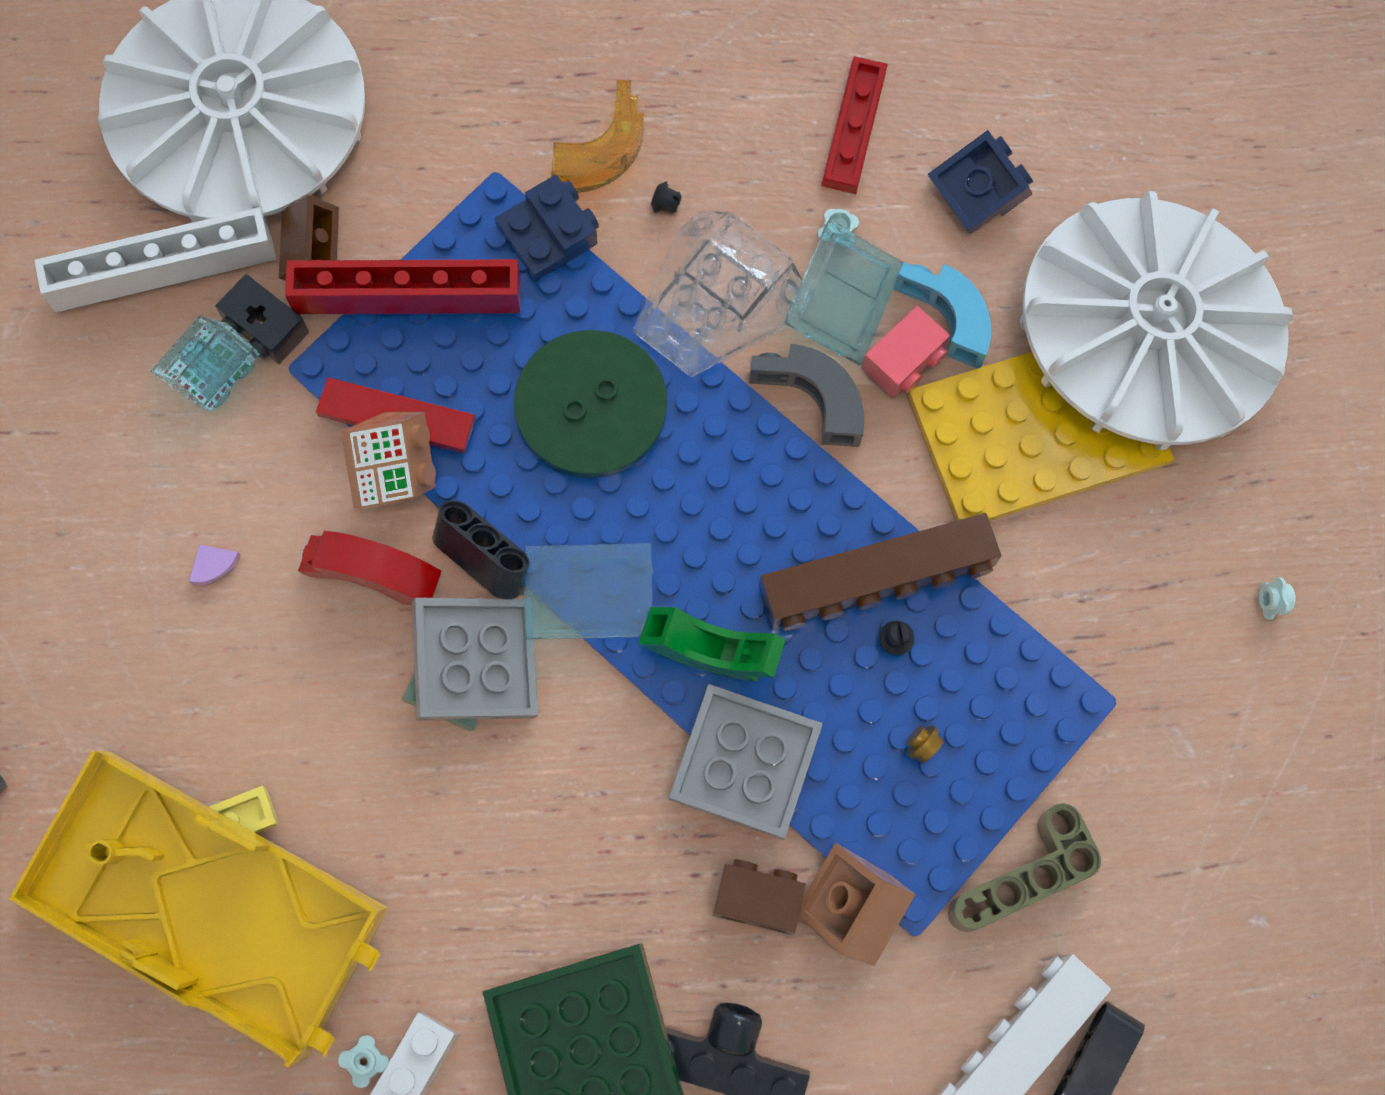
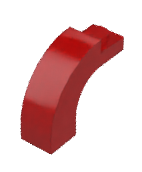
[298,531,442,605]

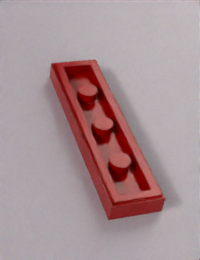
[821,56,888,194]
[316,377,476,454]

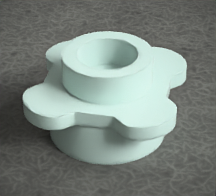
[818,209,859,248]
[1259,577,1296,620]
[338,1035,389,1088]

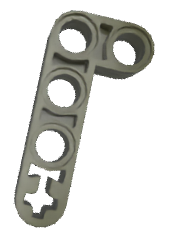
[948,803,1101,932]

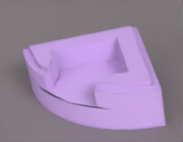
[189,545,240,586]

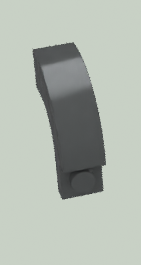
[749,344,864,447]

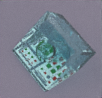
[151,315,260,411]

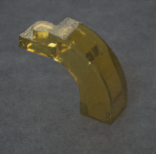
[551,80,644,193]

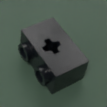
[215,274,309,364]

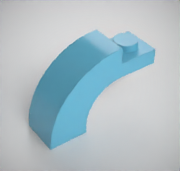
[893,262,991,368]

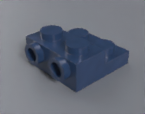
[927,130,1034,234]
[495,174,599,281]

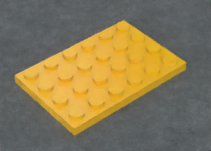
[907,352,1175,521]

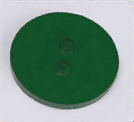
[514,330,667,478]

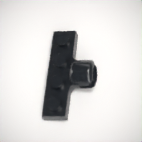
[666,1002,810,1095]

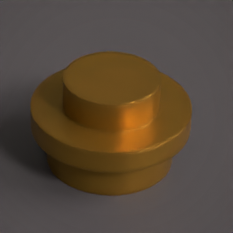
[906,725,944,763]

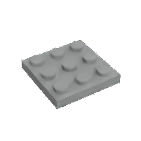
[412,598,538,720]
[669,684,823,840]

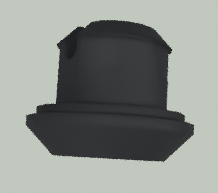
[651,181,682,214]
[879,621,914,655]

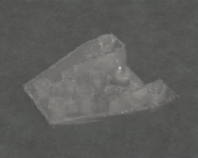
[633,211,813,377]

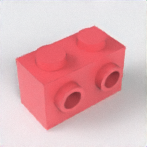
[861,305,950,398]

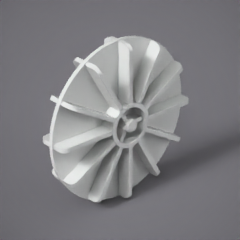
[98,0,366,223]
[1020,191,1293,450]

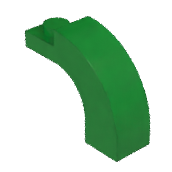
[638,607,786,682]

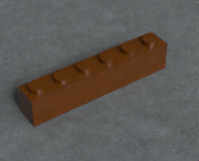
[759,513,1002,631]

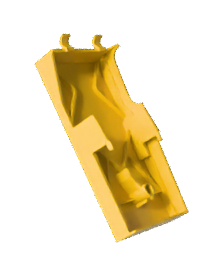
[9,750,388,1068]

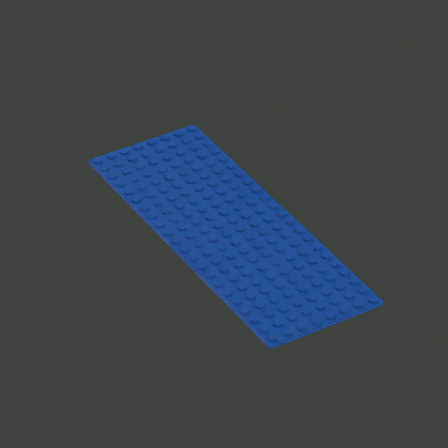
[289,172,1116,936]

